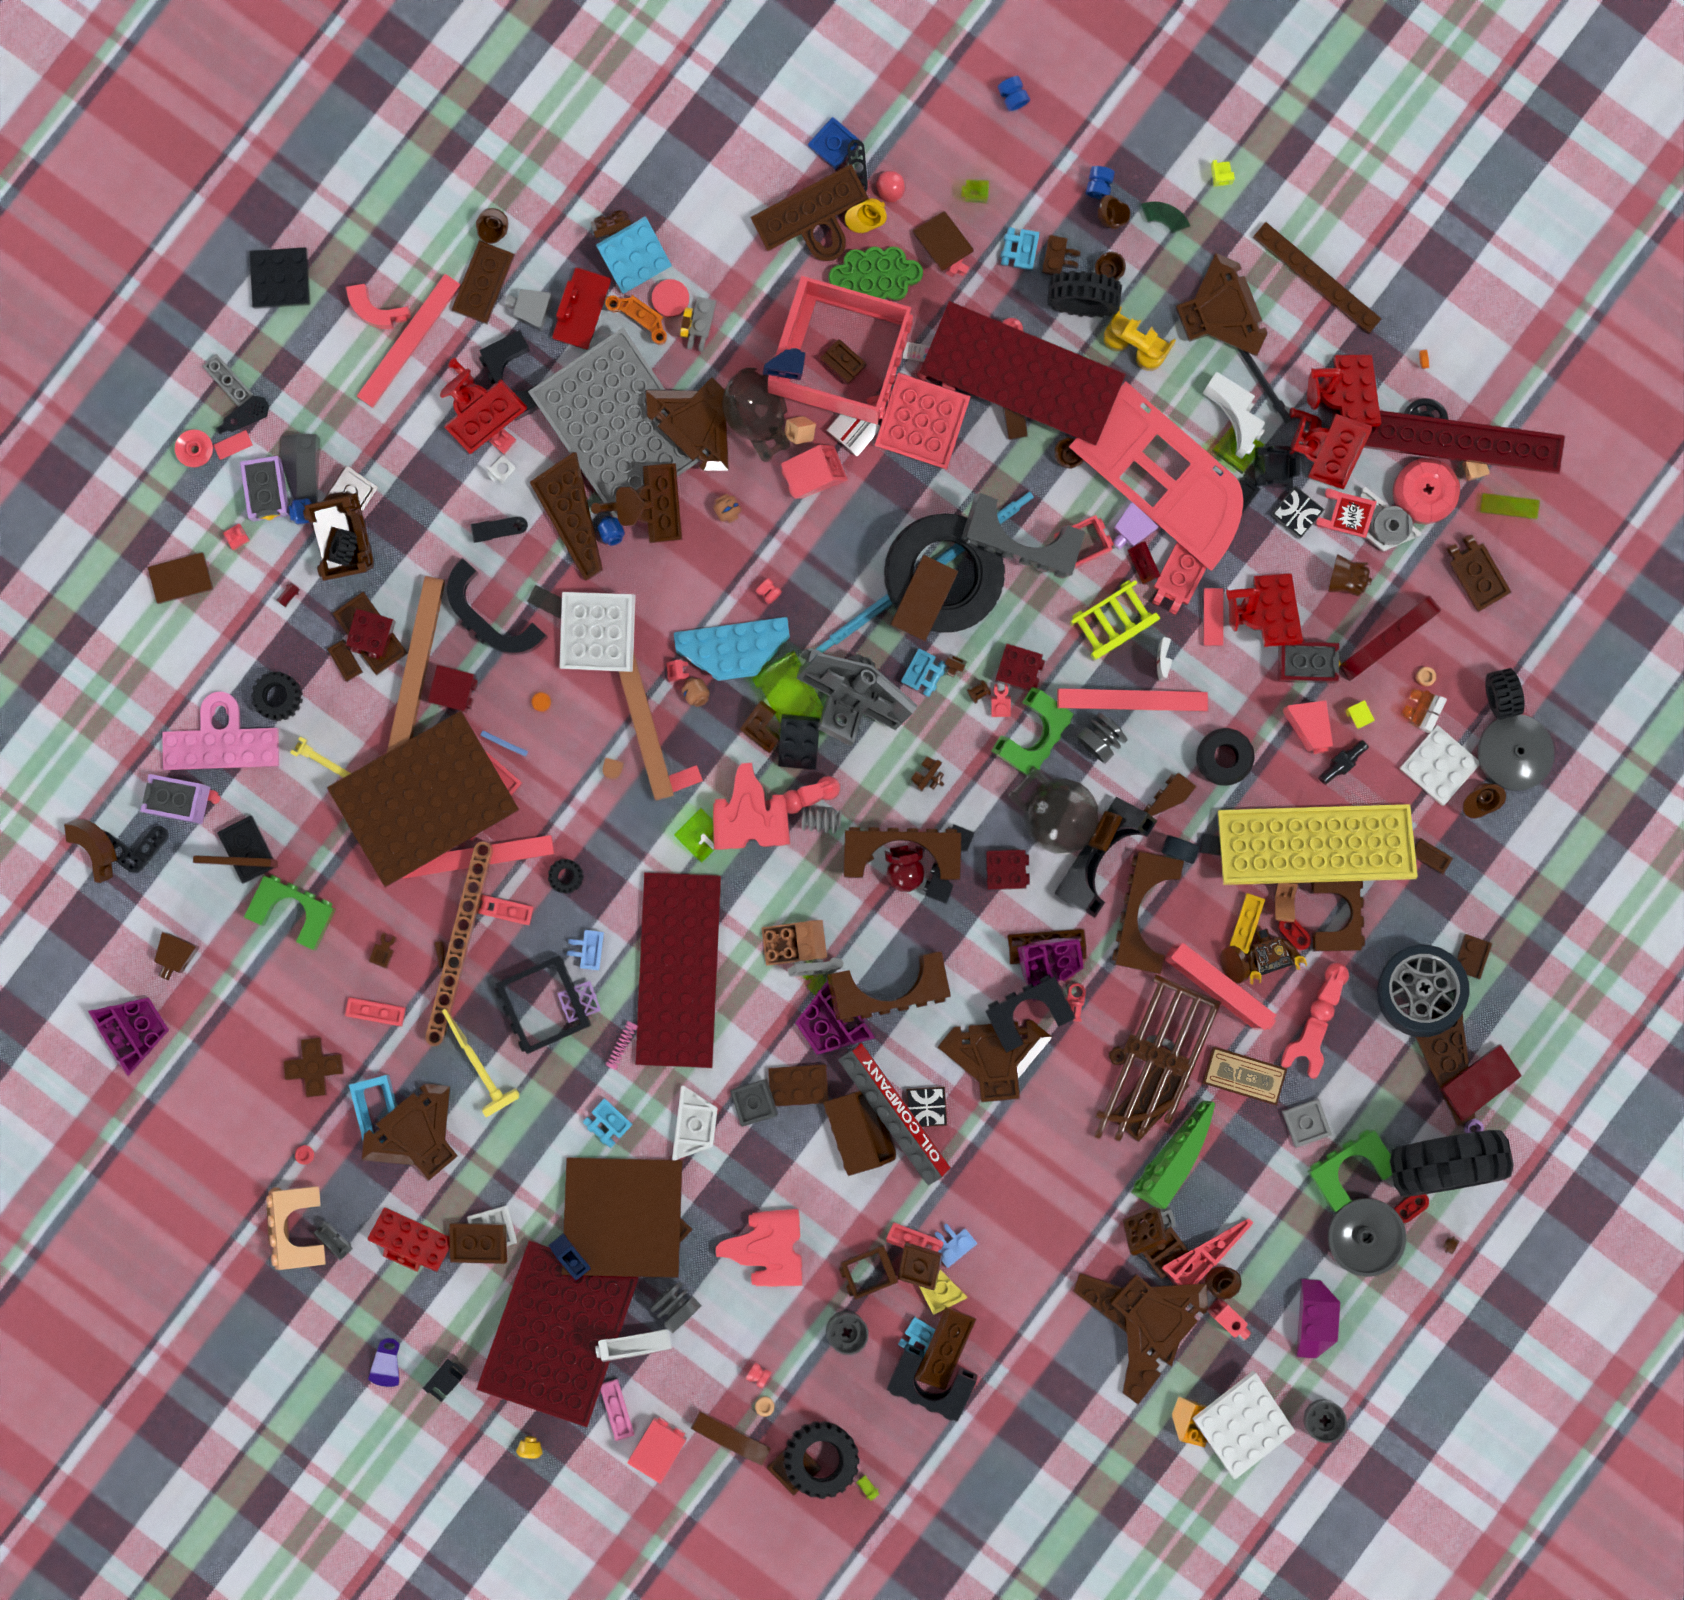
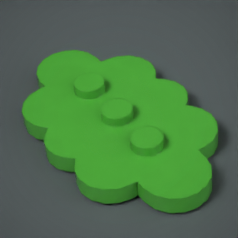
[829,247,923,301]

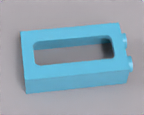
[349,1075,397,1143]

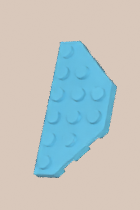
[674,617,790,681]

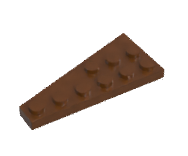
[530,452,603,581]
[1415,999,1475,1126]
[1073,1273,1189,1367]

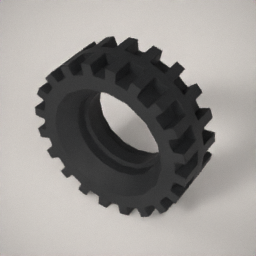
[1047,271,1122,318]

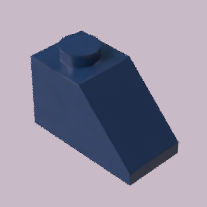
[762,348,806,380]
[548,1233,591,1280]

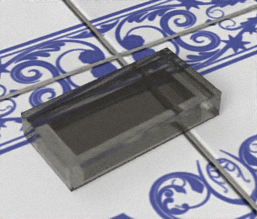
[527,585,562,619]

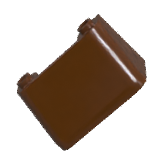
[303,493,374,581]

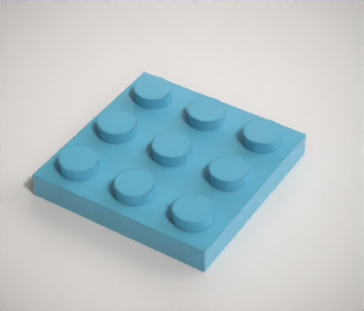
[596,217,672,294]

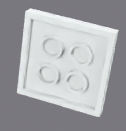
[1399,725,1480,806]

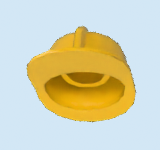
[845,198,887,233]

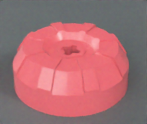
[1393,458,1460,525]

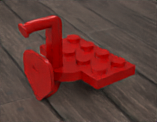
[1307,355,1381,427]
[440,358,527,454]
[1289,407,1372,490]
[1226,573,1303,647]

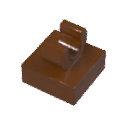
[945,654,967,678]

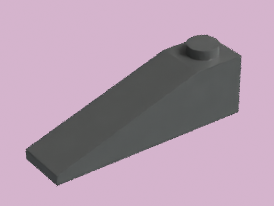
[281,434,320,503]

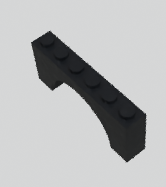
[1054,797,1157,918]

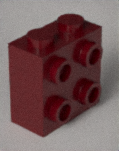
[345,609,396,660]
[995,643,1045,692]
[427,665,478,713]
[986,850,1030,890]

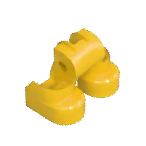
[1103,306,1176,371]

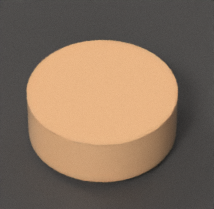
[1416,667,1436,687]
[755,1396,775,1417]

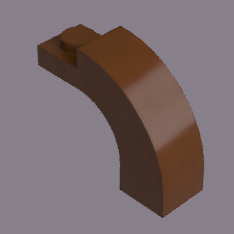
[64,818,117,883]

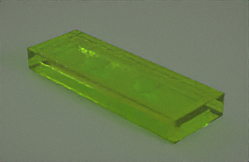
[1480,493,1540,520]

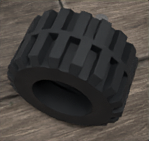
[1485,668,1525,720]
[251,671,303,721]

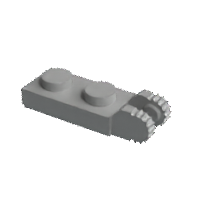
[687,297,717,352]
[788,958,844,977]

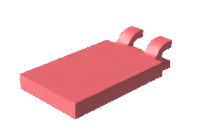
[1152,542,1207,615]

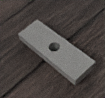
[202,354,253,407]

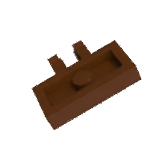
[1042,235,1081,275]

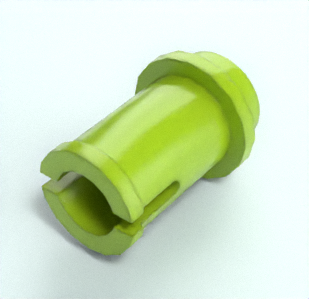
[856,1475,880,1501]

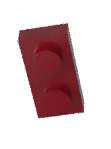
[1127,542,1161,584]

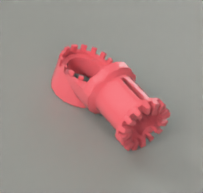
[1067,983,1086,1022]

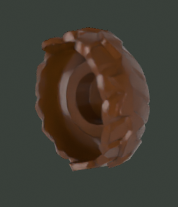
[1095,251,1126,281]
[1055,437,1084,469]

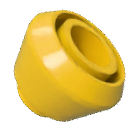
[516,1436,543,1459]

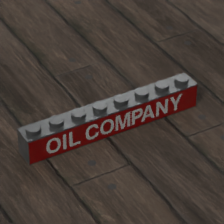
[838,1042,951,1186]

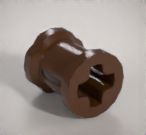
[966,680,991,704]

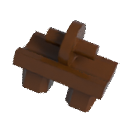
[911,757,944,792]

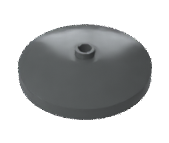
[1478,715,1554,791]
[1328,1198,1406,1277]

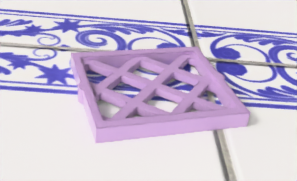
[557,981,601,1023]

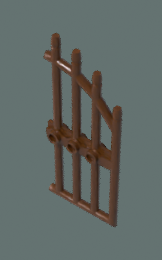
[1094,974,1221,1142]

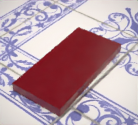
[1440,1044,1522,1121]

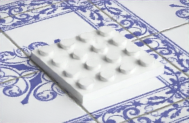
[560,592,635,672]
[1192,1371,1295,1479]

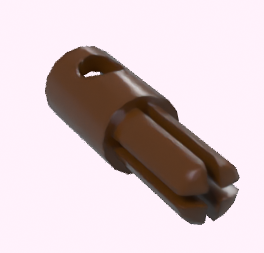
[434,941,445,968]

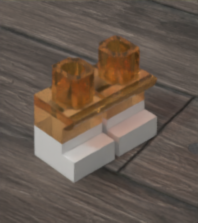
[1401,689,1447,733]

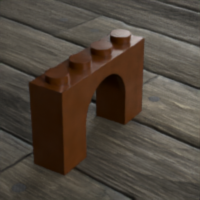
[1311,881,1365,952]

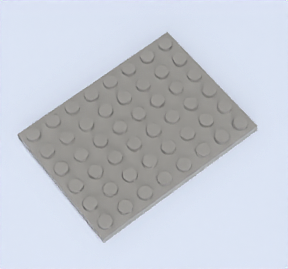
[528,328,709,518]

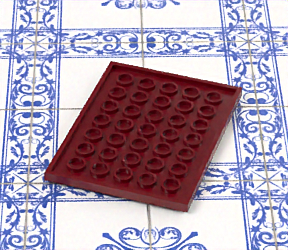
[476,1241,639,1428]

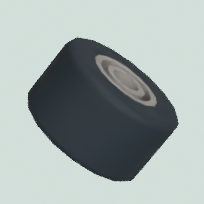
[1161,835,1200,864]

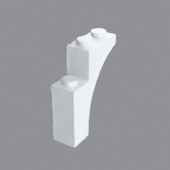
[1202,372,1265,459]
[595,1329,672,1362]

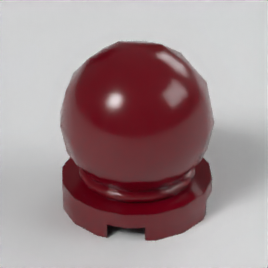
[885,845,925,892]

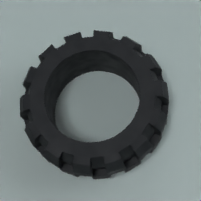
[1389,1130,1514,1196]

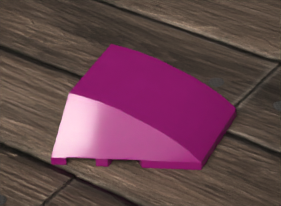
[1017,938,1084,1001]
[795,980,875,1055]
[88,998,169,1077]

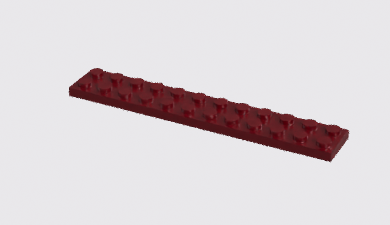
[1332,409,1565,474]

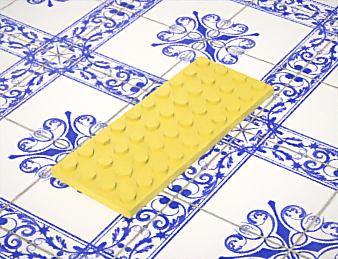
[1218,804,1418,885]

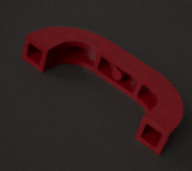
[1339,595,1442,681]

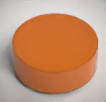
[1419,349,1429,369]
[532,692,551,712]

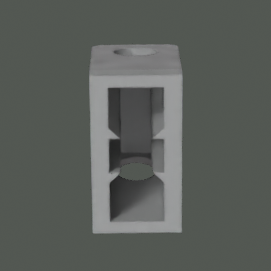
[505,289,553,331]

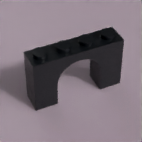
[479,330,540,421]
[985,974,1076,1053]
[887,1343,978,1422]

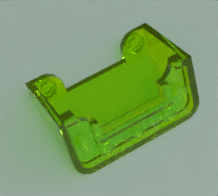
[752,650,824,733]

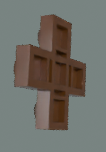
[283,1038,344,1097]

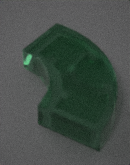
[1141,201,1191,234]

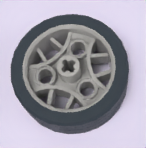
[1377,945,1470,1037]

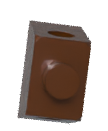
[154,932,199,980]

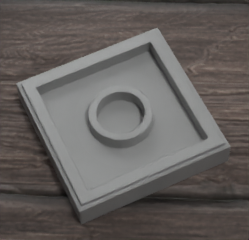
[1282,1098,1332,1148]

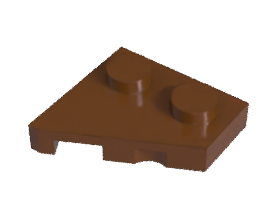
[1122,1361,1161,1405]

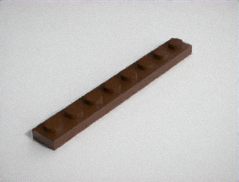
[1253,222,1382,335]

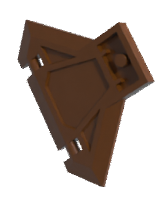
[1175,253,1268,356]
[646,377,739,471]
[938,1020,1052,1102]
[361,1083,458,1181]
[1110,1274,1208,1371]

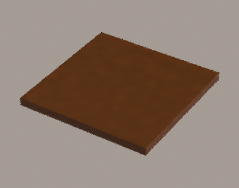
[562,1158,683,1278]

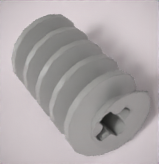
[801,807,842,834]

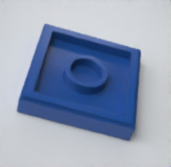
[808,117,859,170]

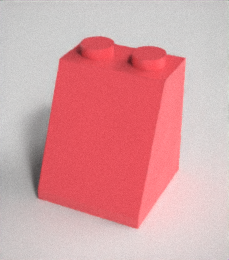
[781,445,848,499]
[1283,700,1333,754]
[627,1417,687,1484]

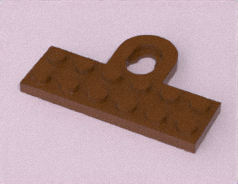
[750,164,869,261]

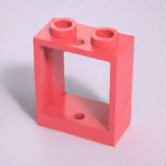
[1054,515,1113,569]

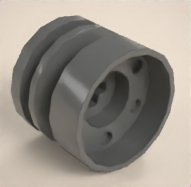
[1076,713,1128,764]
[650,1281,702,1333]
[826,1311,869,1355]
[1303,1399,1347,1443]

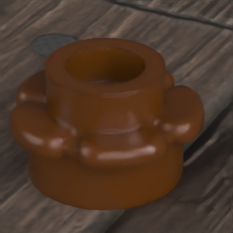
[1109,1046,1128,1065]
[1443,1236,1460,1255]

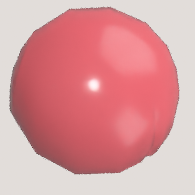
[876,171,905,202]

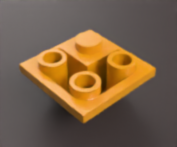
[1172,1396,1208,1448]

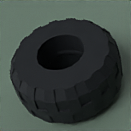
[1196,728,1255,786]

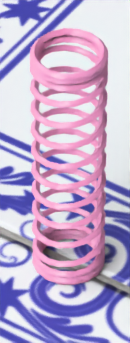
[605,1021,638,1070]

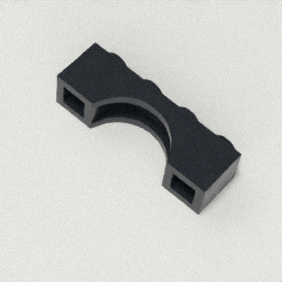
[923,824,975,904]

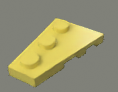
[919,1269,968,1315]

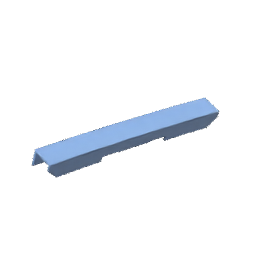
[481,730,528,757]

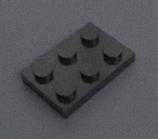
[778,714,820,770]
[217,815,275,884]

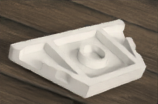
[1361,487,1422,552]
[672,1086,718,1160]

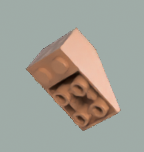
[762,920,827,966]

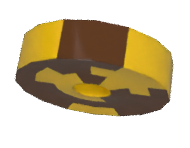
[680,307,694,339]

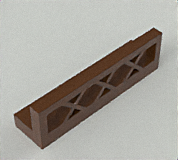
[1007,929,1087,964]

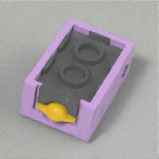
[240,456,289,522]
[140,774,211,824]

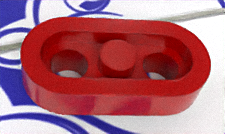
[1278,919,1311,950]
[1394,1194,1429,1223]

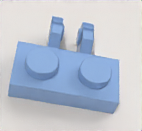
[567,930,604,970]
[935,1224,978,1268]

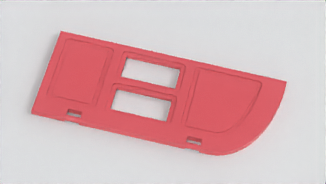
[1069,381,1243,571]

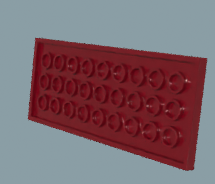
[920,301,1126,445]
[635,872,721,1068]

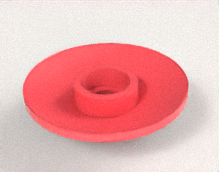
[175,429,213,468]

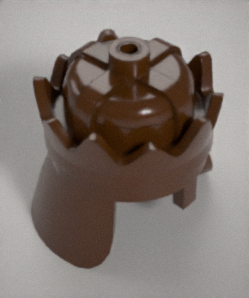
[1328,554,1372,597]

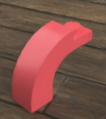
[346,284,411,329]

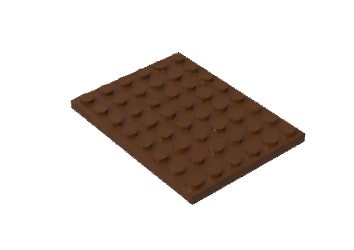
[327,711,519,888]

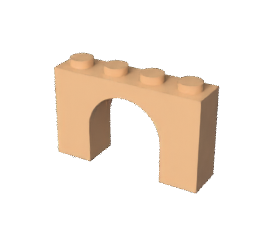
[266,1186,325,1270]

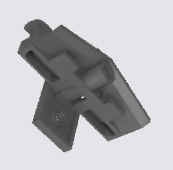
[796,648,918,746]

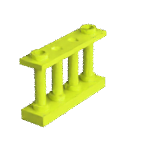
[1070,580,1160,661]

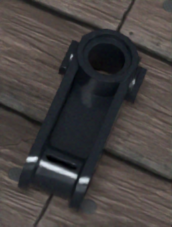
[470,517,528,543]

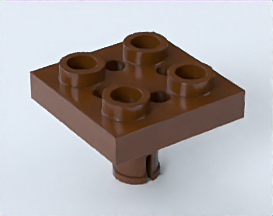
[590,210,631,238]
[1123,1207,1168,1256]

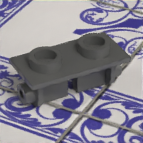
[313,1221,353,1261]

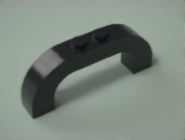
[447,558,548,655]

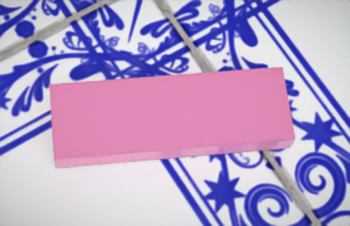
[601,1378,635,1441]

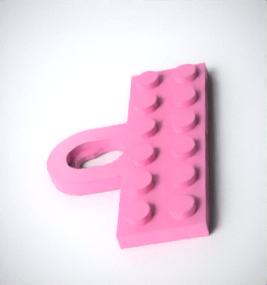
[162,692,279,770]

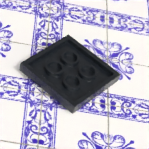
[249,247,311,309]

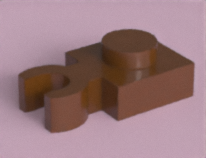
[368,933,396,969]

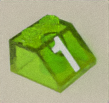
[674,808,714,863]

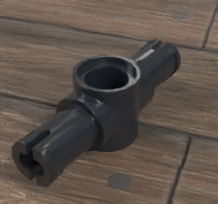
[1318,740,1369,785]

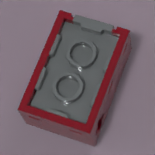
[1278,642,1340,684]

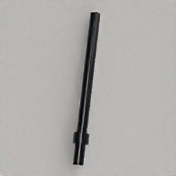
[1237,348,1292,424]

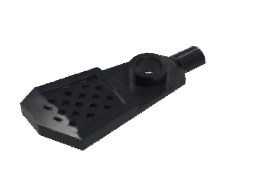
[216,395,269,434]

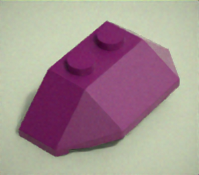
[1296,1279,1341,1359]

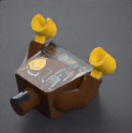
[1246,929,1307,985]

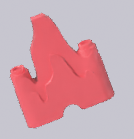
[713,763,790,850]
[716,1209,803,1287]

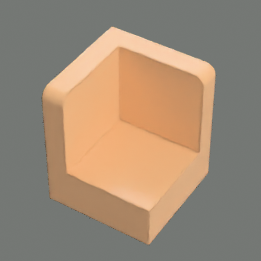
[784,416,816,444]
[1462,461,1490,481]

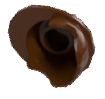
[1097,195,1131,230]
[476,208,509,244]
[1205,1267,1242,1300]

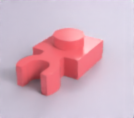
[991,684,1011,717]

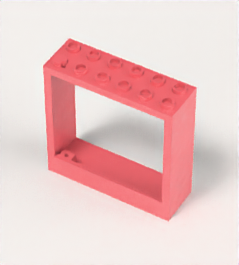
[768,275,914,425]

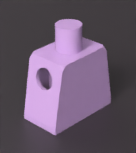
[1112,502,1158,550]

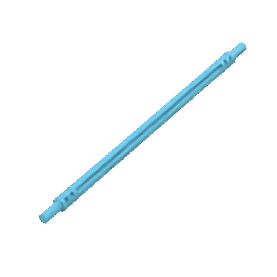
[816,491,1034,653]

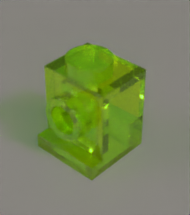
[961,179,989,204]

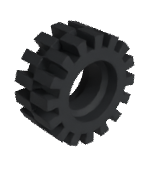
[329,529,357,566]
[548,859,584,894]

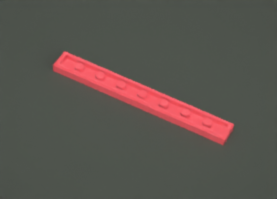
[357,274,461,408]
[1057,689,1208,712]
[402,835,555,879]

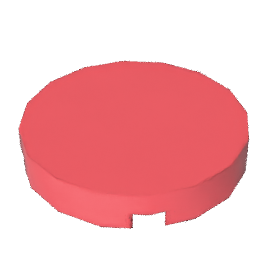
[652,279,689,318]

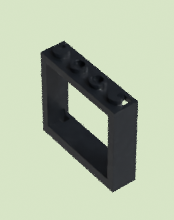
[495,955,592,1054]

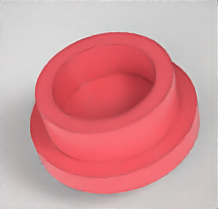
[295,1145,314,1165]

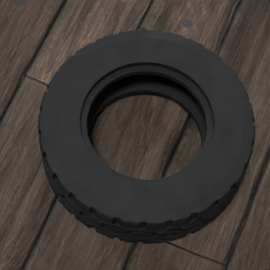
[884,513,1005,633]

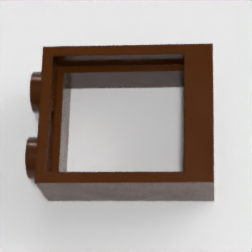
[839,1245,898,1300]

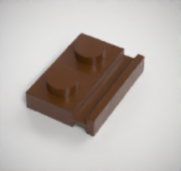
[820,339,867,385]
[1456,934,1492,979]

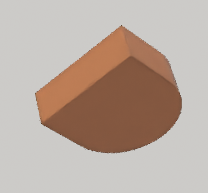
[602,758,624,779]

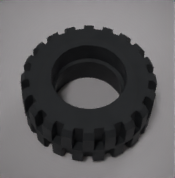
[783,1421,860,1499]

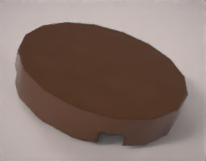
[1220,946,1250,984]

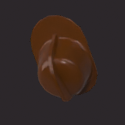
[1463,783,1506,819]

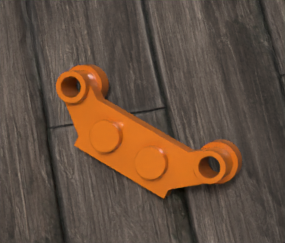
[605,295,667,345]

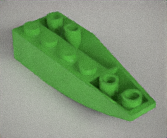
[1131,1101,1215,1209]

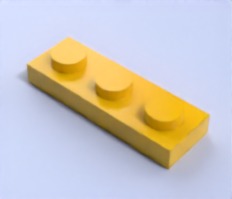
[1229,893,1265,954]

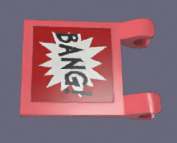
[1316,488,1377,538]

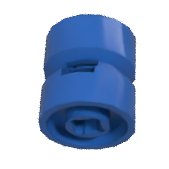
[997,76,1031,112]
[1085,166,1115,199]

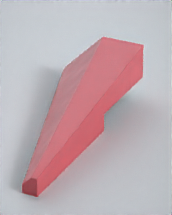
[1162,1218,1253,1285]

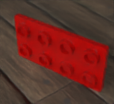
[552,267,611,350]
[367,1208,450,1272]

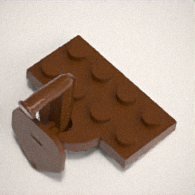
[591,463,682,543]

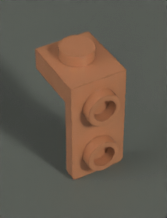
[1275,883,1298,922]

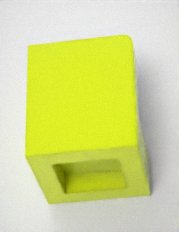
[1211,159,1235,187]
[1345,700,1375,729]

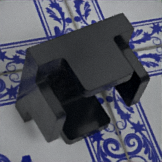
[1255,445,1300,489]
[422,1354,469,1402]

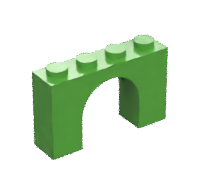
[991,687,1074,778]
[244,874,336,951]
[1307,1129,1392,1212]

